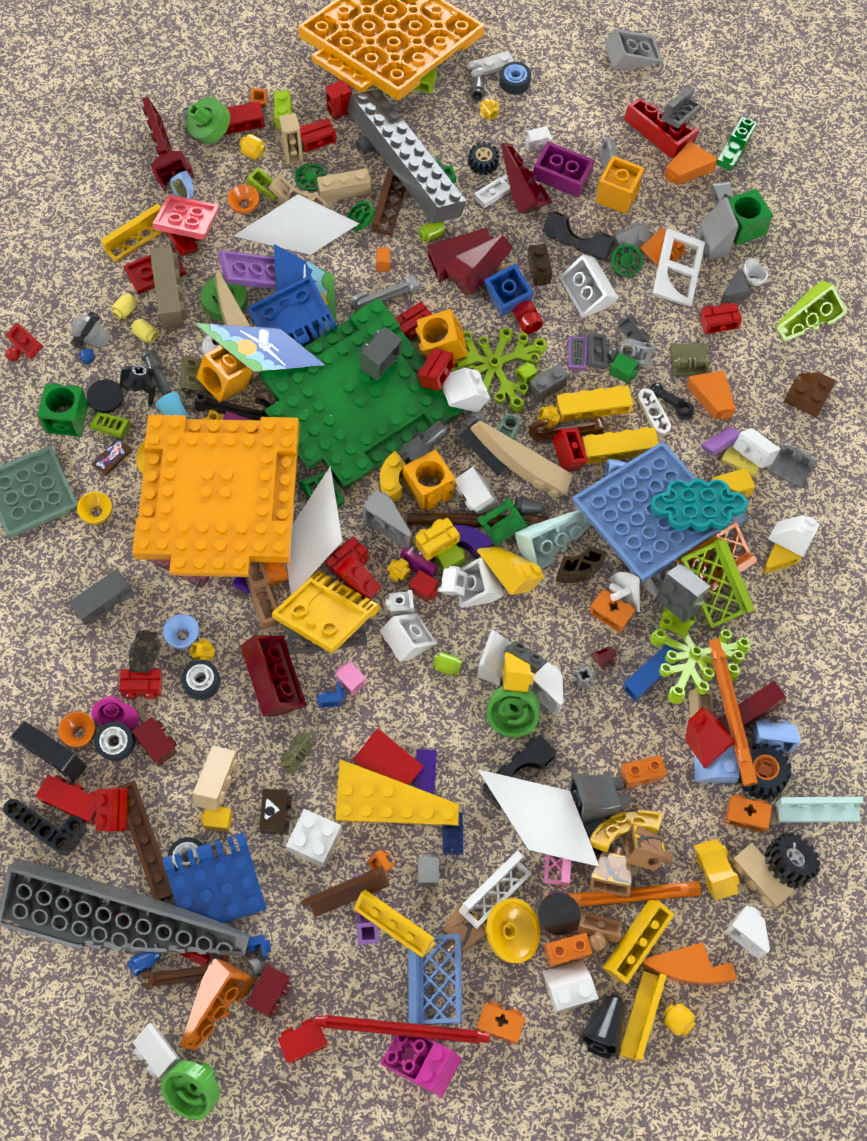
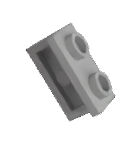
[613,222,651,256]

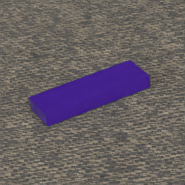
[414,749,437,795]

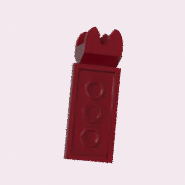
[142,97,195,191]

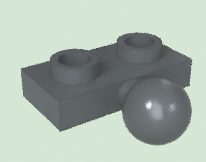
[587,332,619,370]

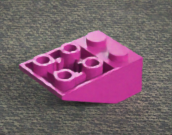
[380,1035,462,1099]

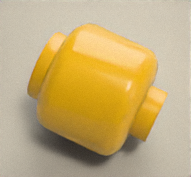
[239,134,266,160]
[664,1003,696,1037]

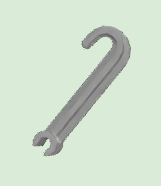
[350,275,420,311]

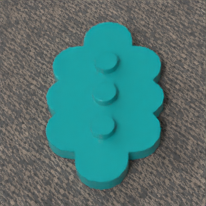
[650,478,748,532]

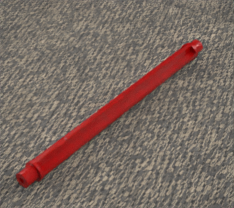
[315,1015,489,1044]

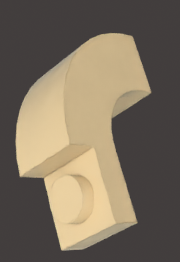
[268,174,327,207]

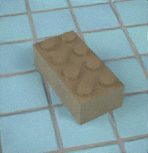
[150,246,187,329]

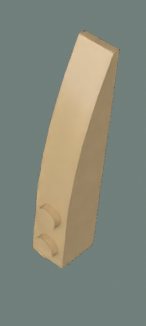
[215,272,259,381]
[471,421,573,498]

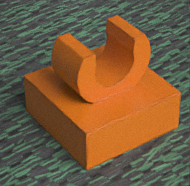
[367,850,395,874]

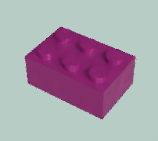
[533,141,595,198]

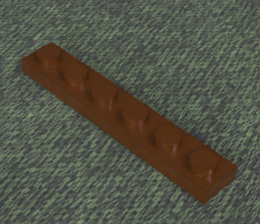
[115,780,173,901]

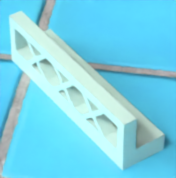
[776,797,863,823]

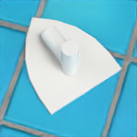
[609,572,640,612]

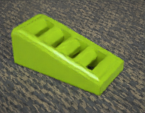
[246,167,277,201]
[90,412,131,440]

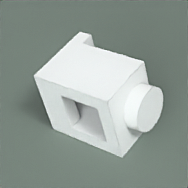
[525,126,553,151]
[438,566,468,596]
[385,590,414,616]

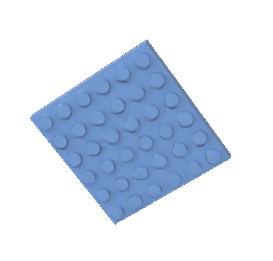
[572,441,735,583]

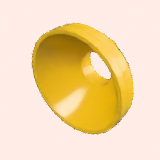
[77,492,112,525]

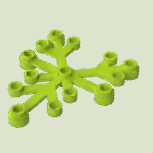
[451,327,547,413]
[650,607,751,704]

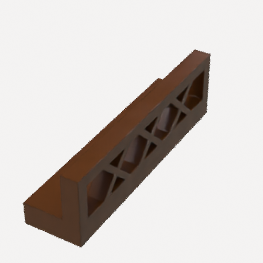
[372,167,406,236]
[301,866,390,917]

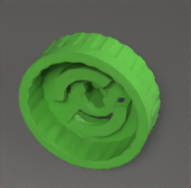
[186,97,230,144]
[200,276,248,321]
[487,686,540,737]
[161,1061,220,1120]

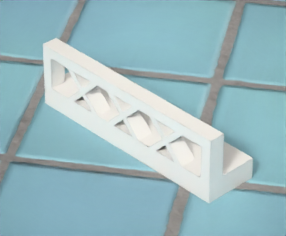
[459,850,532,929]

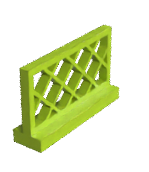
[680,538,755,629]

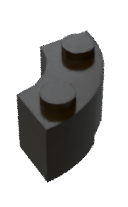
[556,546,607,583]

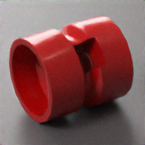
[512,301,544,335]

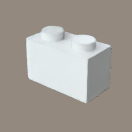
[733,428,780,468]

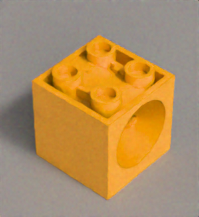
[595,156,645,215]
[416,309,468,360]
[196,346,253,403]
[403,449,455,511]

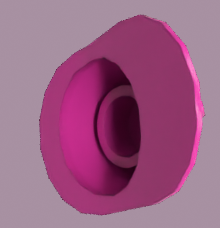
[91,696,139,731]

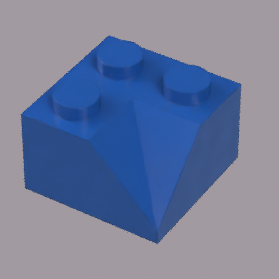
[484,263,534,317]

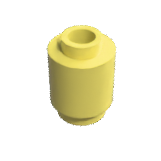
[111,293,137,320]
[131,318,159,344]

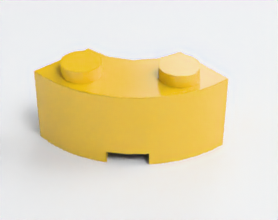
[380,451,406,503]
[694,839,740,901]

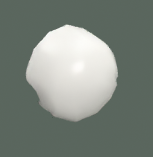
[742,258,768,286]

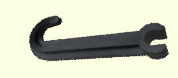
[194,392,271,421]

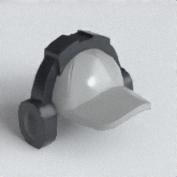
[70,311,110,349]

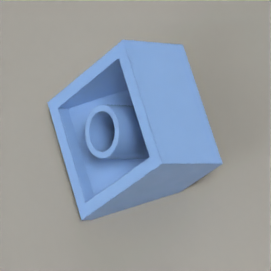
[751,719,800,753]
[694,744,739,784]

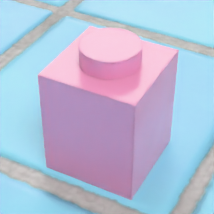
[335,662,366,696]

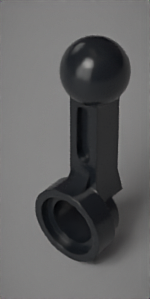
[649,383,694,420]

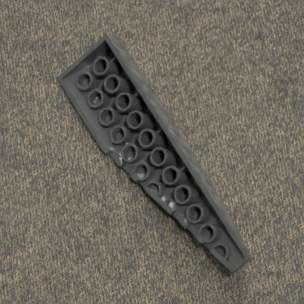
[0,858,250,956]

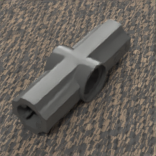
[397,420,449,465]

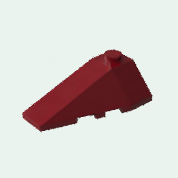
[501,143,552,214]
[442,235,513,295]

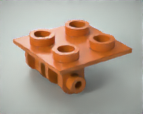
[639,227,687,270]

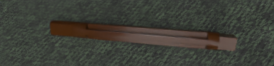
[407,513,549,528]

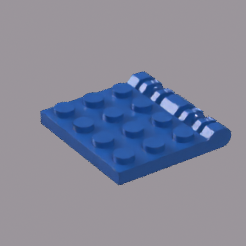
[247,275,337,345]
[162,832,267,923]

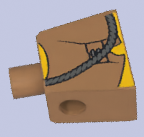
[623,823,673,870]
[590,847,631,898]
[442,901,487,953]

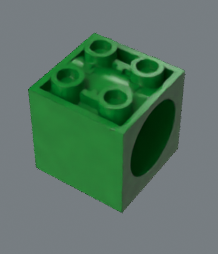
[728,188,773,246]
[37,383,89,437]

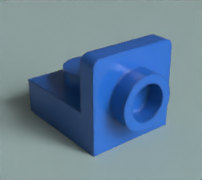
[317,682,346,708]
[246,934,271,959]

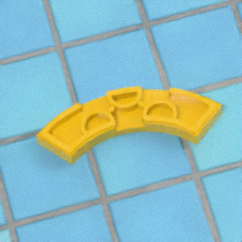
[589,810,663,852]

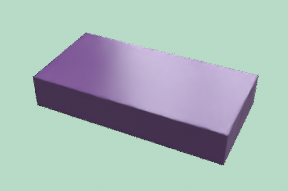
[701,426,741,456]

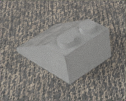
[604,29,663,70]
[697,197,738,260]
[362,490,412,549]

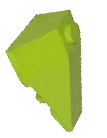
[775,280,848,341]

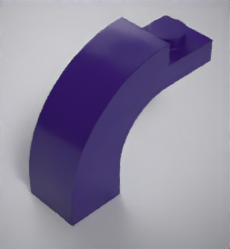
[424,525,493,561]

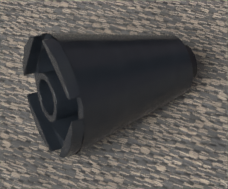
[578,994,626,1059]

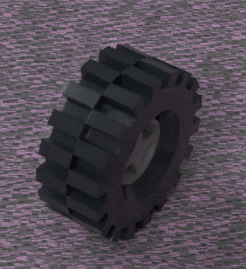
[764,832,821,889]

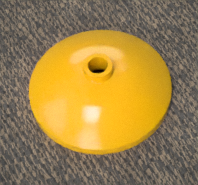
[486,898,540,964]

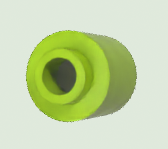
[418,221,445,243]
[432,651,462,676]

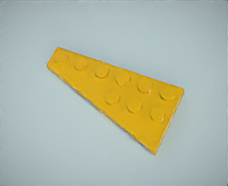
[336,759,459,826]

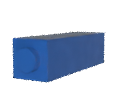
[622,638,683,702]

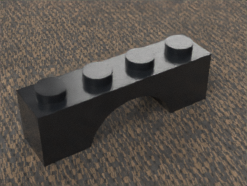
[542,210,616,260]
[482,735,557,811]

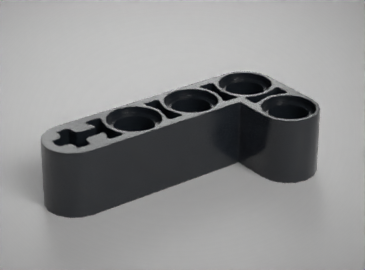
[10,721,87,783]
[3,799,87,855]

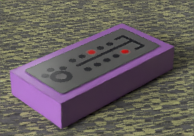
[568,336,587,371]

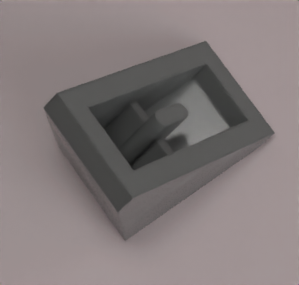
[720,269,750,304]

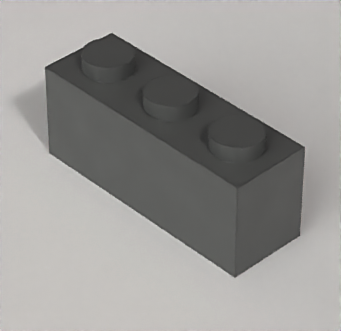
[68,569,133,625]

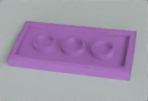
[218,250,276,289]

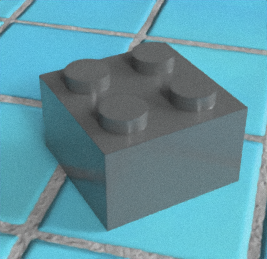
[359,326,402,381]
[655,563,711,622]

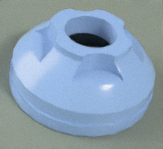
[163,614,199,649]

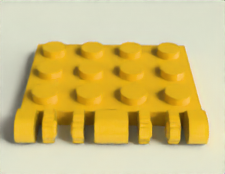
[272,570,380,654]

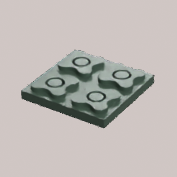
[0,445,78,539]

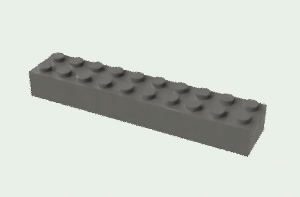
[347,89,467,223]

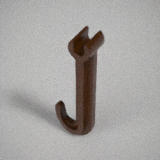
[528,416,605,440]
[140,953,229,990]

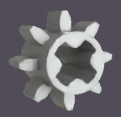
[572,665,596,690]

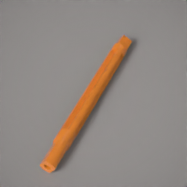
[709,638,758,786]
[544,881,701,907]

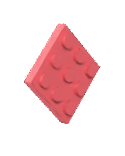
[153,194,219,240]

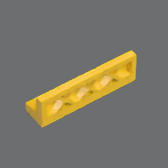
[100,203,162,263]
[353,890,436,958]
[620,971,667,1062]

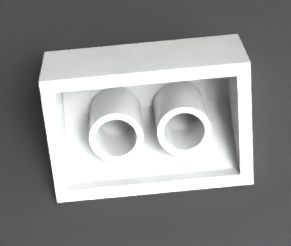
[559,254,619,318]

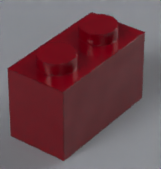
[132,717,177,767]
[246,964,292,1018]

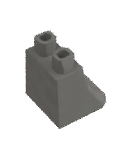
[569,773,630,825]

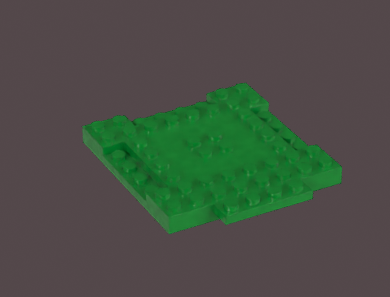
[259,298,464,491]

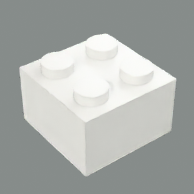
[286,809,342,868]

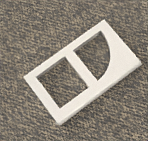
[652,229,705,307]

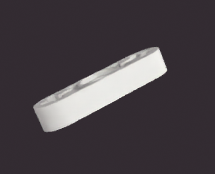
[637,389,671,436]

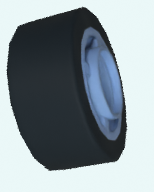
[499,61,531,95]

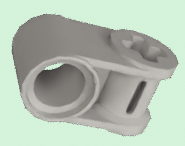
[710,181,734,206]
[619,338,656,365]

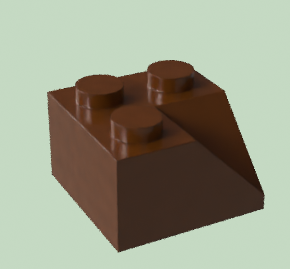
[783,373,836,418]

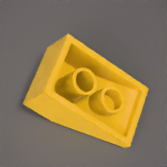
[477,546,545,595]

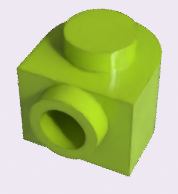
[515,362,538,386]

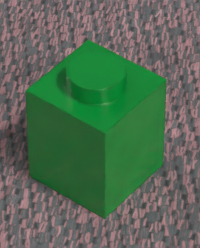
[609,353,639,384]

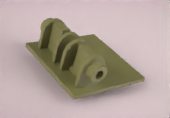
[670,343,711,376]
[181,355,211,395]
[279,731,315,774]

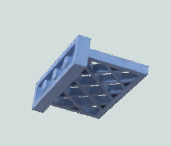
[408,934,462,1025]

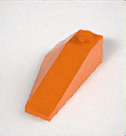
[180,958,256,1050]

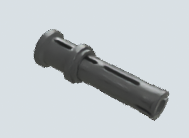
[141,350,172,396]

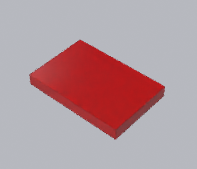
[123,246,186,295]
[353,728,425,785]

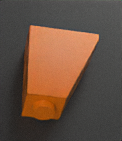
[664,141,718,186]
[686,371,736,420]

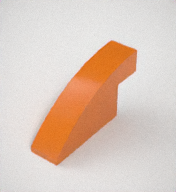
[641,943,737,985]

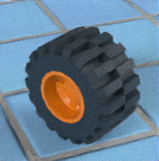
[738,744,792,800]

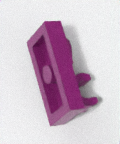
[399,546,437,578]

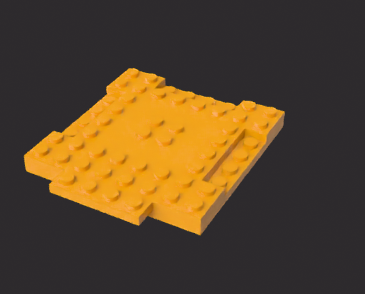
[298,0,485,101]
[132,415,300,577]

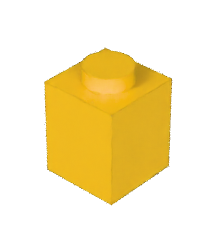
[201,807,233,833]

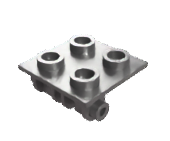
[768,443,817,488]

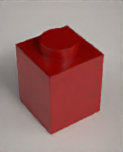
[409,570,439,603]

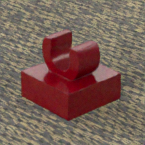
[591,646,617,670]

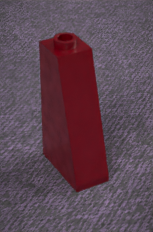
[427,228,493,282]
[719,681,786,735]

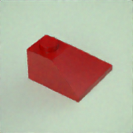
[685,707,735,769]

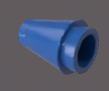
[127,951,160,977]

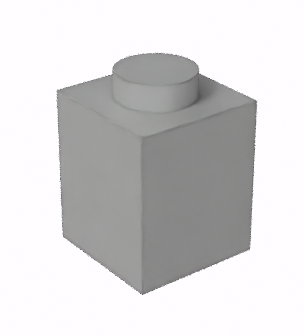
[418,854,439,886]

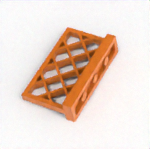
[674,521,757,595]

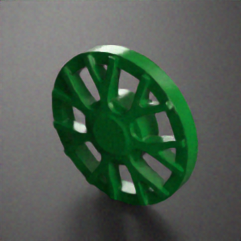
[295,163,327,191]
[347,201,375,231]
[610,244,643,277]

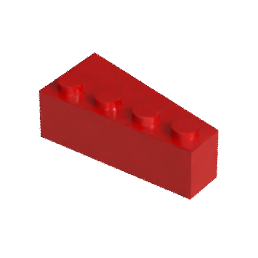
[624,98,700,159]

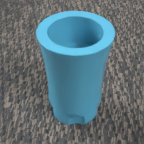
[156,392,190,419]

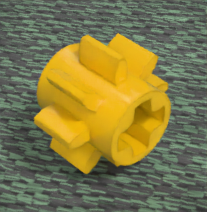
[479,98,500,120]
[537,405,560,429]
[387,558,411,583]
[190,638,215,661]

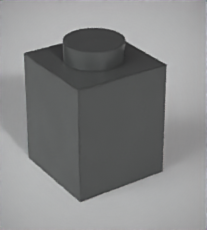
[403,436,429,461]

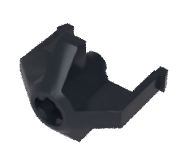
[119,365,156,406]

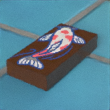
[92,438,132,476]

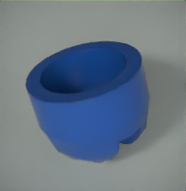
[79,349,94,364]

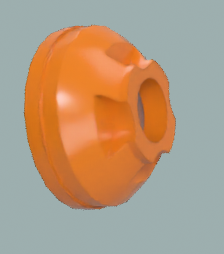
[228,185,259,214]
[58,711,96,748]

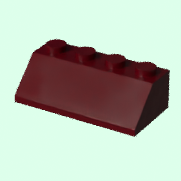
[240,635,307,717]

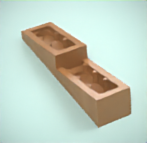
[245,562,280,630]

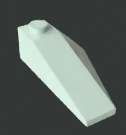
[515,510,591,569]

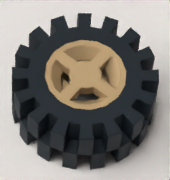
[468,142,499,175]

